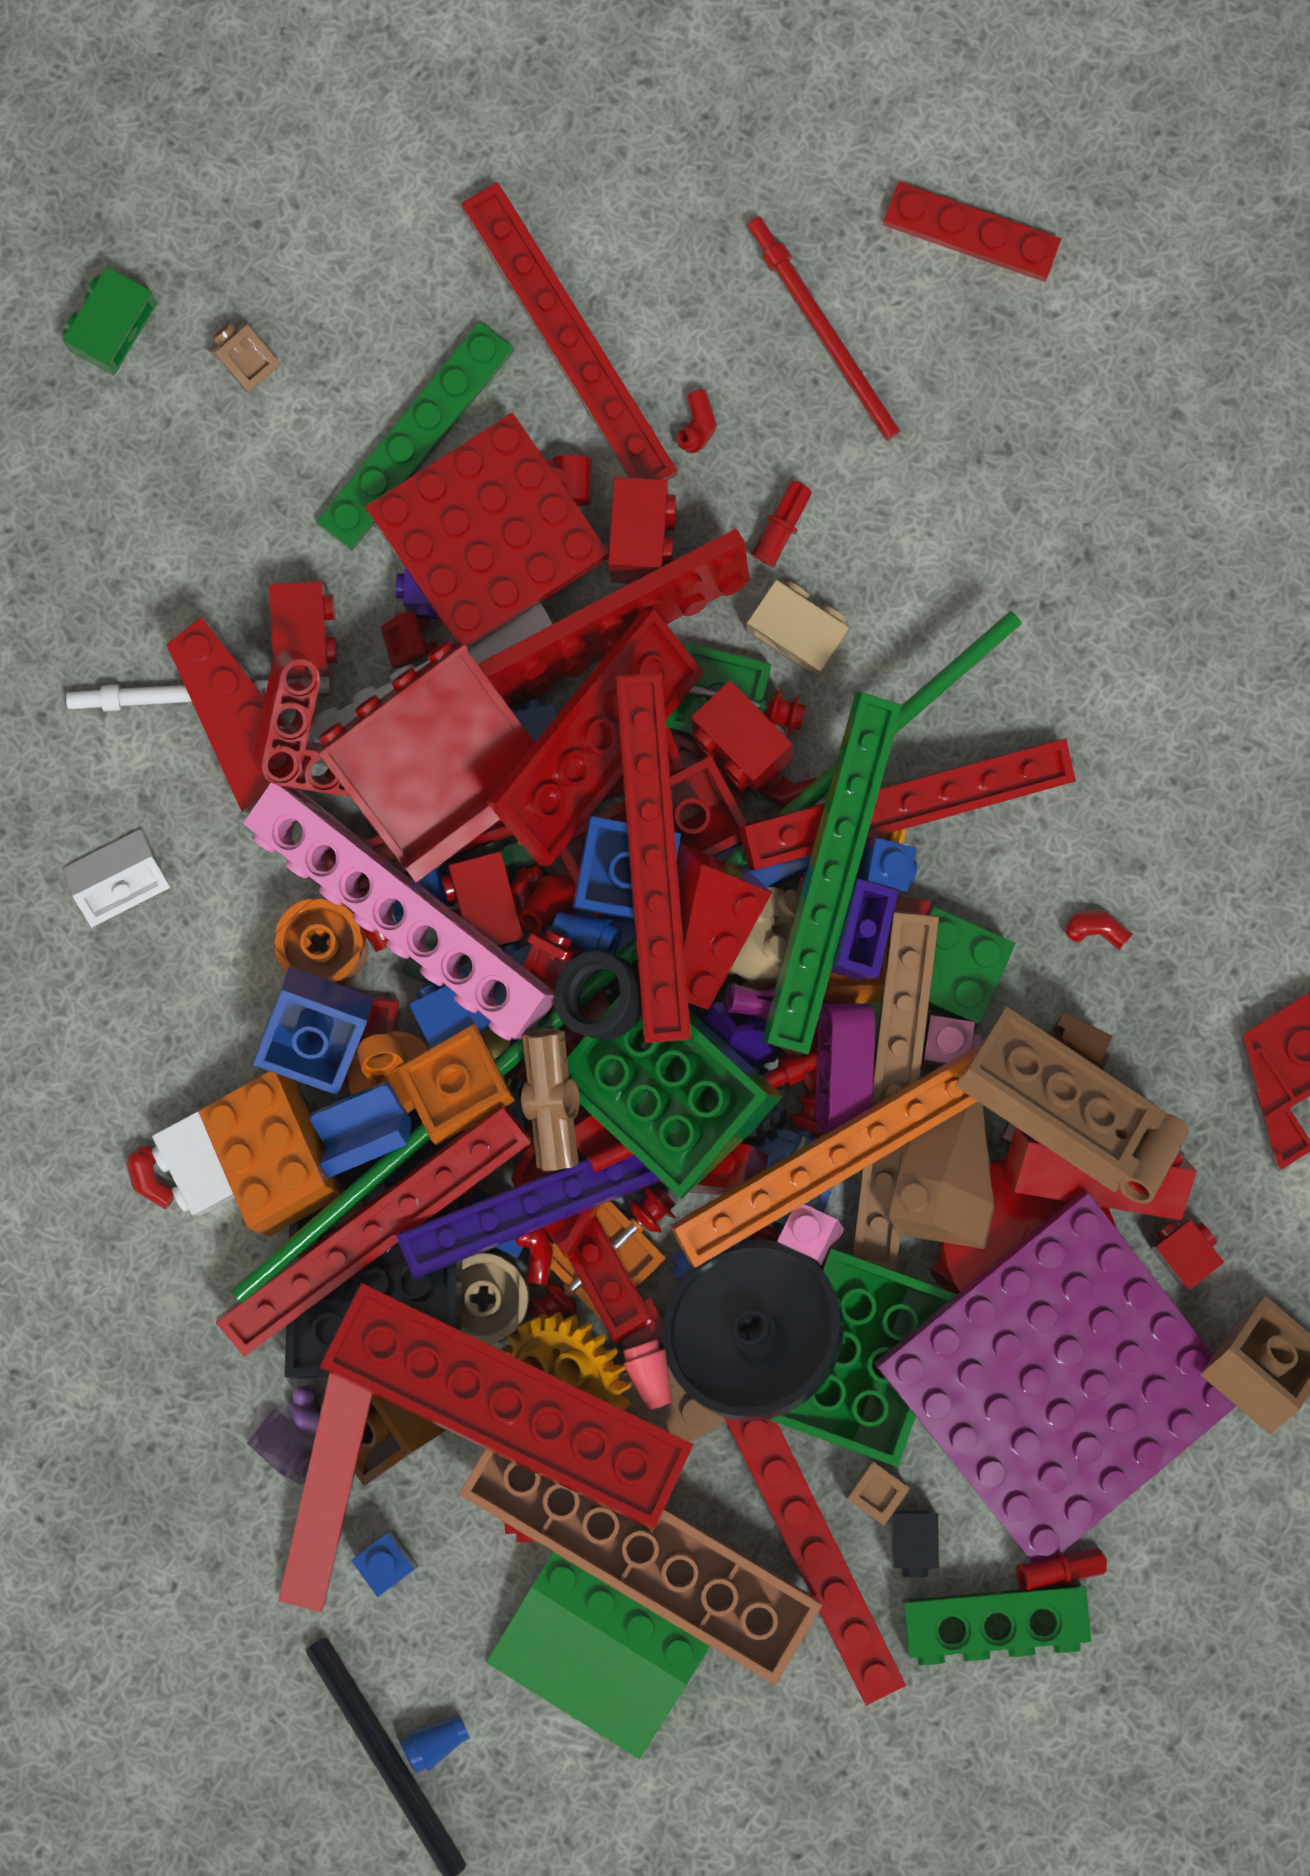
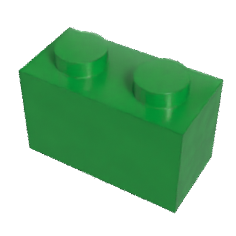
[63,267,158,376]

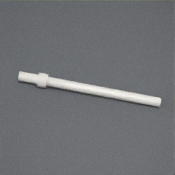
[66,676,331,712]

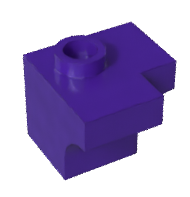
[695,1001,780,1066]

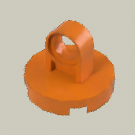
[348,1031,429,1113]

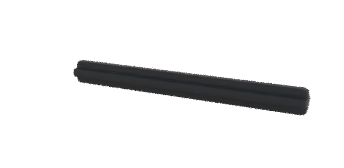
[306,1638,466,1876]

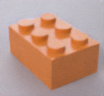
[198,1071,343,1237]

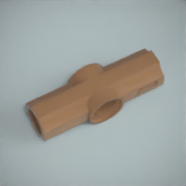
[521,1028,580,1171]

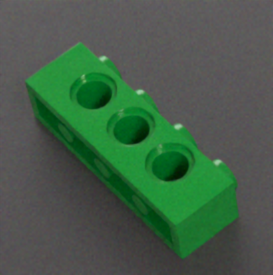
[902,1584,1091,1665]

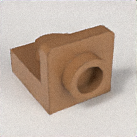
[208,322,281,393]

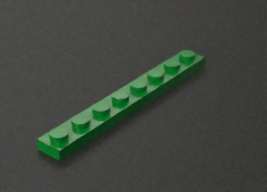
[761,692,902,1055]

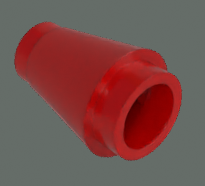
[519,874,576,933]

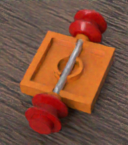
[530,1185,676,1321]

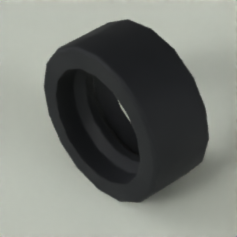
[554,950,642,1041]

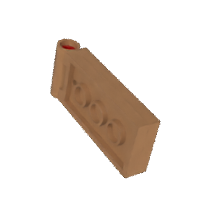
[955,1006,1189,1204]

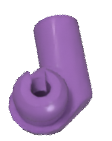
[289,1386,321,1434]

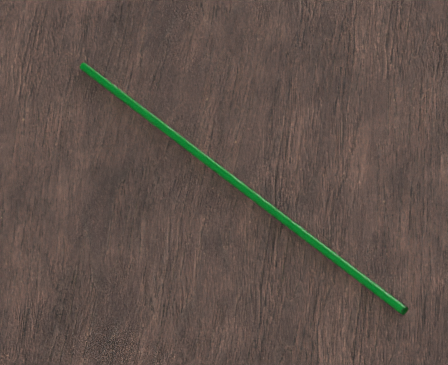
[230,611,1022,1304]

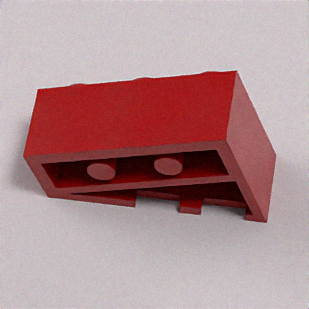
[677,843,772,1010]

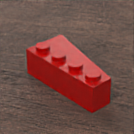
[166,617,288,812]

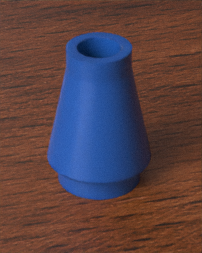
[552,911,621,955]
[399,1714,470,1773]

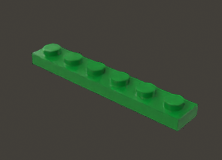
[317,321,514,551]

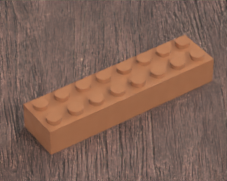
[459,1449,822,1686]

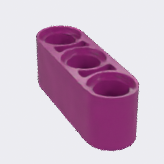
[815,1003,875,1133]

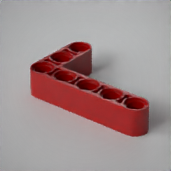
[253,650,350,797]

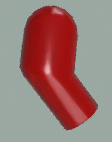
[126,1145,175,1210]

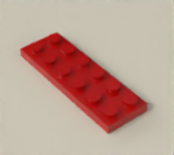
[486,609,704,866]

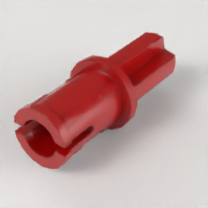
[750,480,811,568]
[1016,1548,1107,1592]

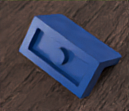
[310,1081,414,1178]

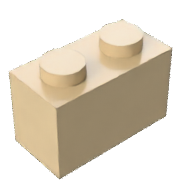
[746,580,850,679]

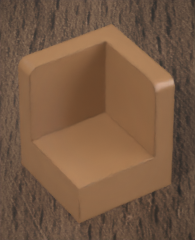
[845,1461,910,1526]

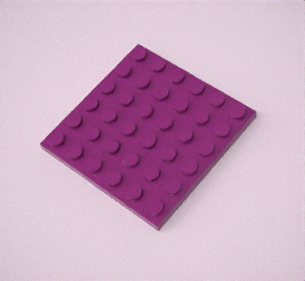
[874,1190,1237,1562]

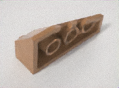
[888,1066,995,1249]

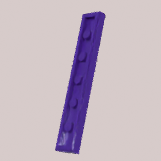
[396,1155,661,1280]

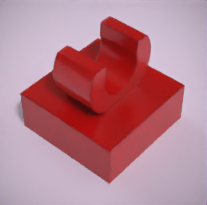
[381,611,437,668]

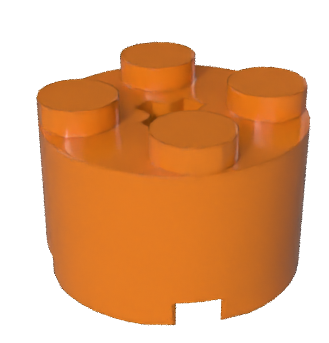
[274,898,368,986]

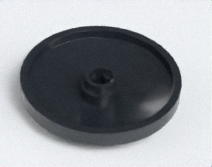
[662,1239,844,1421]

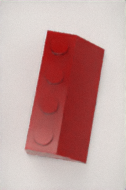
[558,756,747,917]

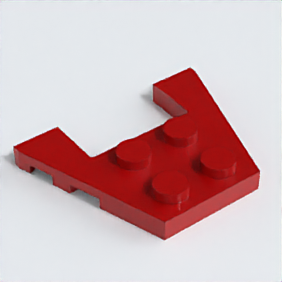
[1241,992,1310,1171]

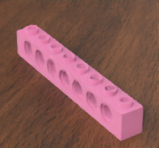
[243,783,554,1041]

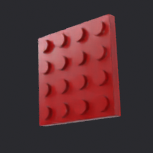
[365,412,609,649]

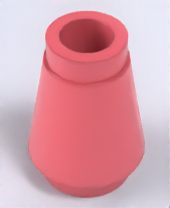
[622,1339,673,1411]

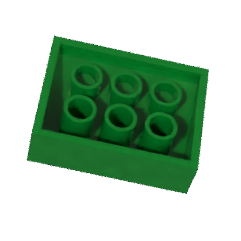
[567,995,783,1198]
[769,1248,957,1467]
[486,1552,710,1759]

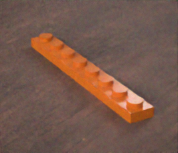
[670,1045,979,1268]

